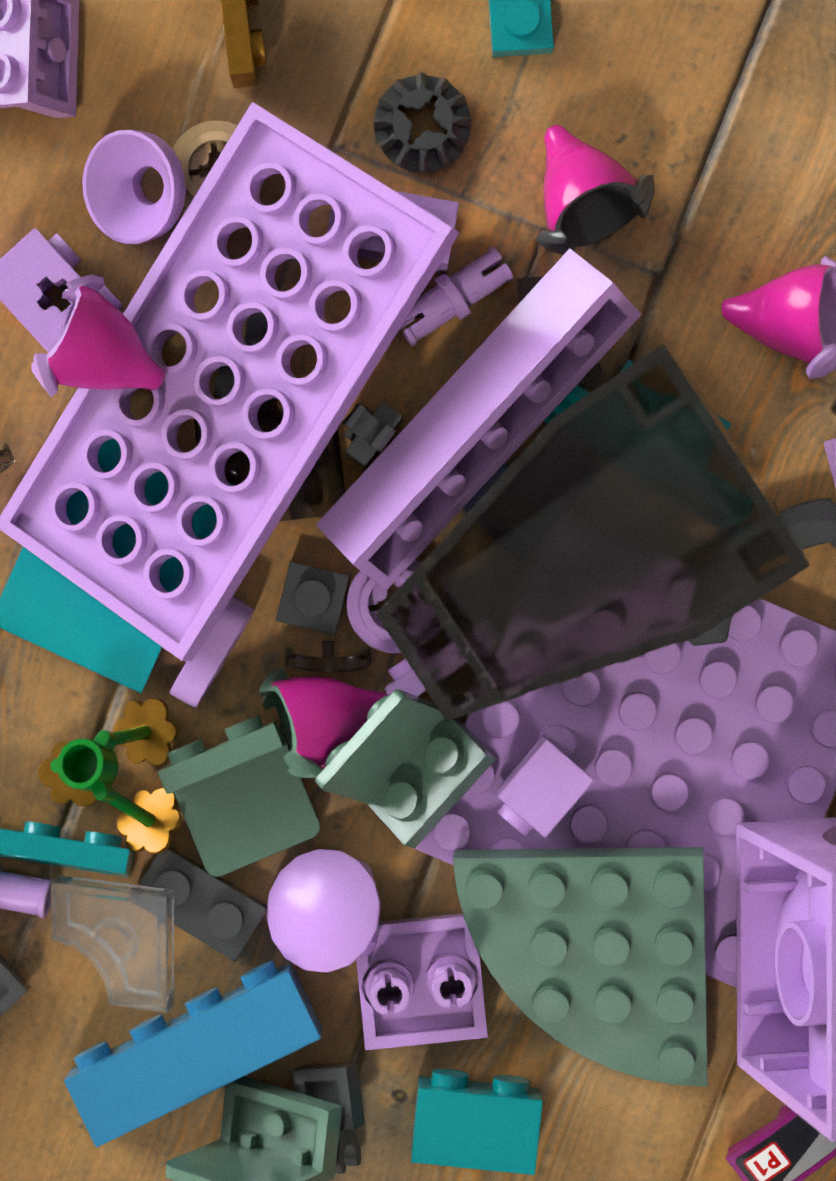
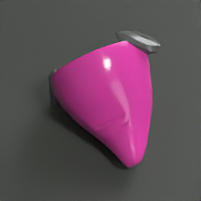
[535,125,655,255]

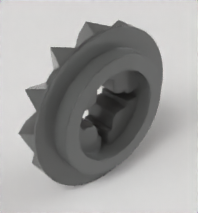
[374,72,472,173]

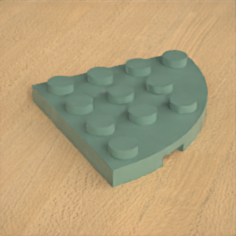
[453,847,708,1087]

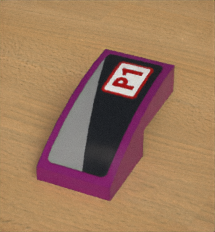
[725,1104,836,1181]

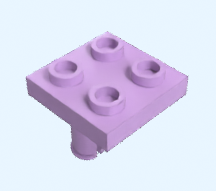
[356,913,488,1050]

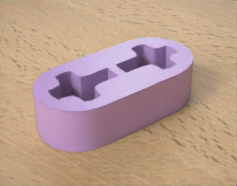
[169,596,255,709]

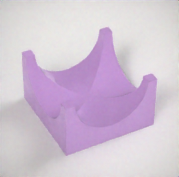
[736,817,836,1142]

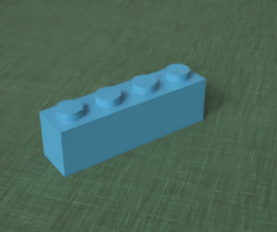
[64,961,323,1148]

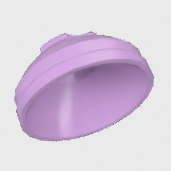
[82,130,186,244]

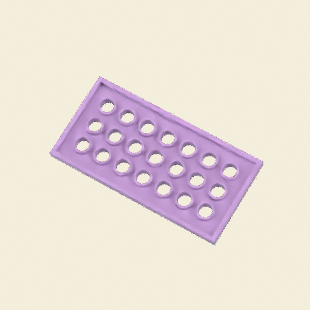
[0,102,460,662]

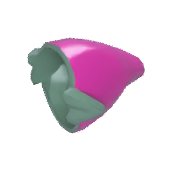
[259,668,388,778]

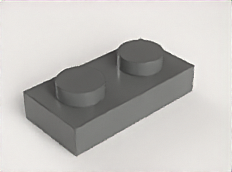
[131,846,267,962]

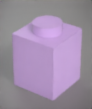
[495,736,595,838]

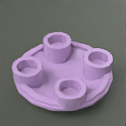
[266,849,381,973]

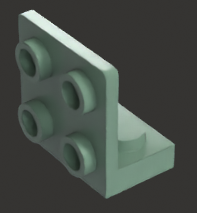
[315,689,496,848]

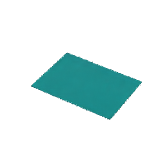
[0,439,234,694]

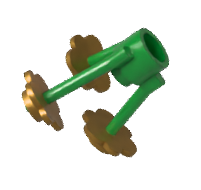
[38,698,182,854]

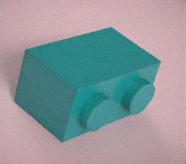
[411,1069,543,1175]

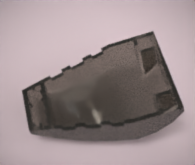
[376,344,810,721]

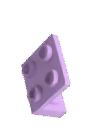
[0,0,80,119]

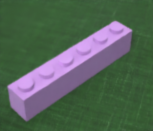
[316,249,642,591]

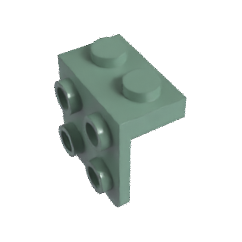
[157,715,320,877]
[165,1076,342,1181]

